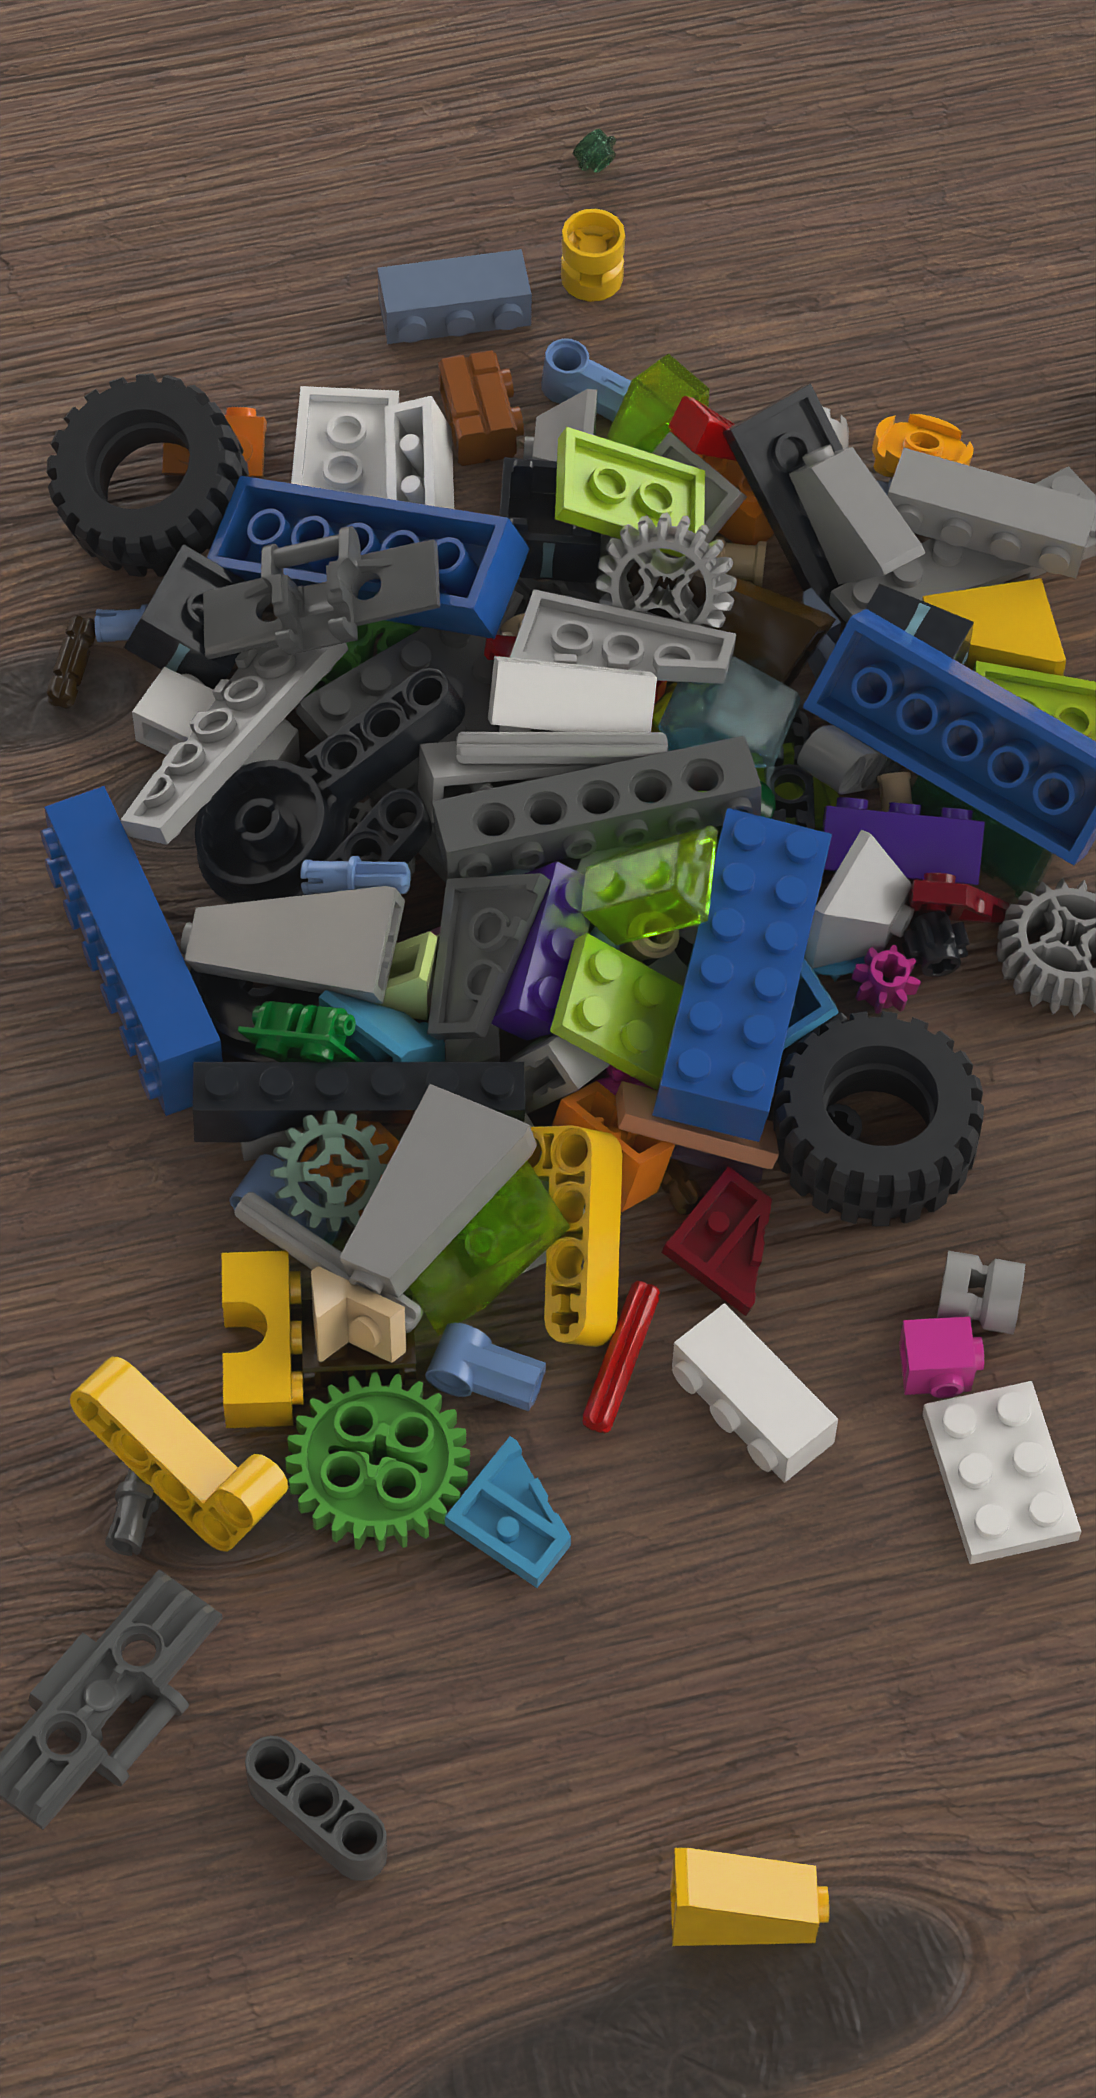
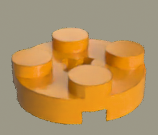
[872,414,973,477]

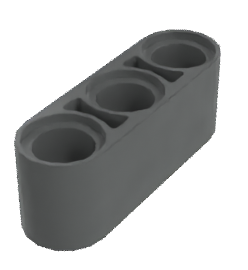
[797,725,902,795]
[245,1736,387,1881]

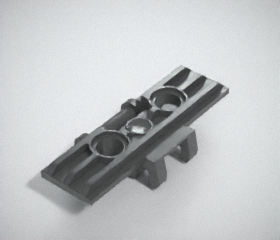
[203,526,440,660]
[0,1569,223,1830]

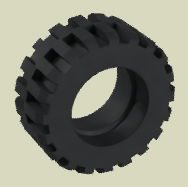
[46,373,249,577]
[773,1011,984,1226]

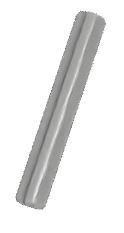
[456,732,668,764]
[234,1192,423,1333]

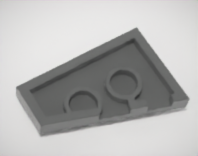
[427,873,551,1040]

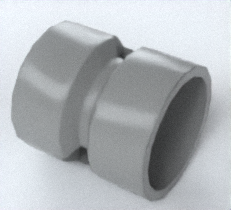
[937,1250,1025,1334]

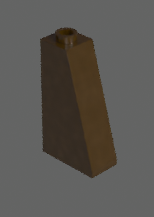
[626,552,836,709]

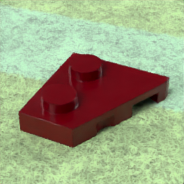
[908,873,1009,925]
[661,1166,772,1316]

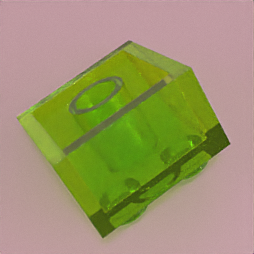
[581,825,718,945]

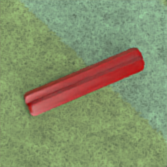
[582,1281,660,1433]

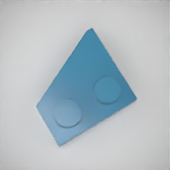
[445,1436,571,1588]

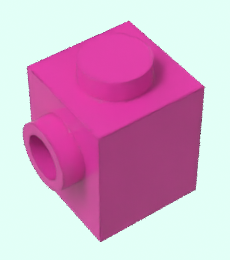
[899,1317,984,1398]

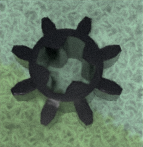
[902,911,970,977]

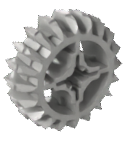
[596,512,737,628]
[996,878,1096,1017]

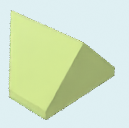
[374,931,440,1021]

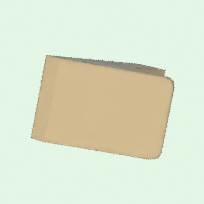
[311,1266,406,1363]

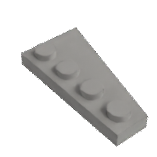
[510,589,736,684]

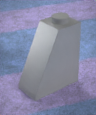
[789,445,926,585]

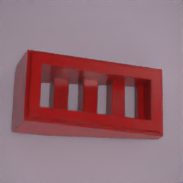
[668,396,737,461]

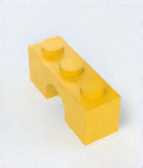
[221,1251,304,1428]

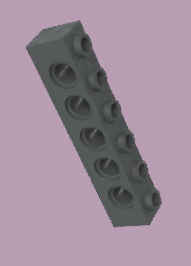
[432,735,761,879]

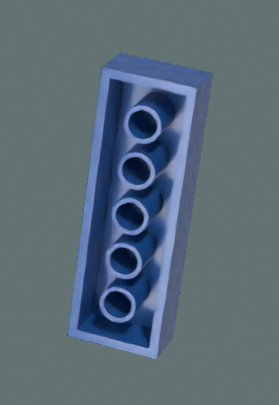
[207,476,529,639]
[803,609,1096,866]
[40,786,223,1116]
[652,808,832,1142]

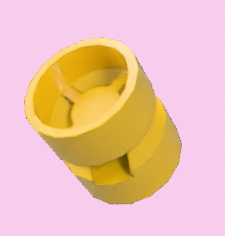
[561,209,625,302]

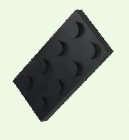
[723,383,845,607]

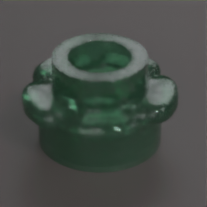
[573,129,616,173]

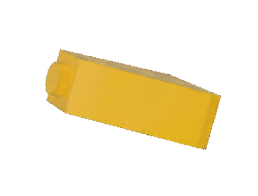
[922,578,1066,676]
[670,1848,829,1946]

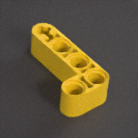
[515,1125,623,1347]
[70,1357,288,1552]

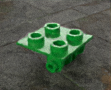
[238,1001,364,1062]

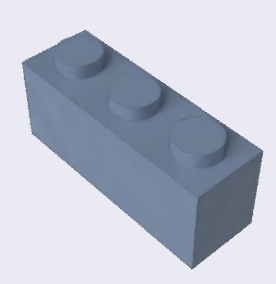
[377,249,532,344]

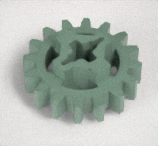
[270,1111,389,1232]

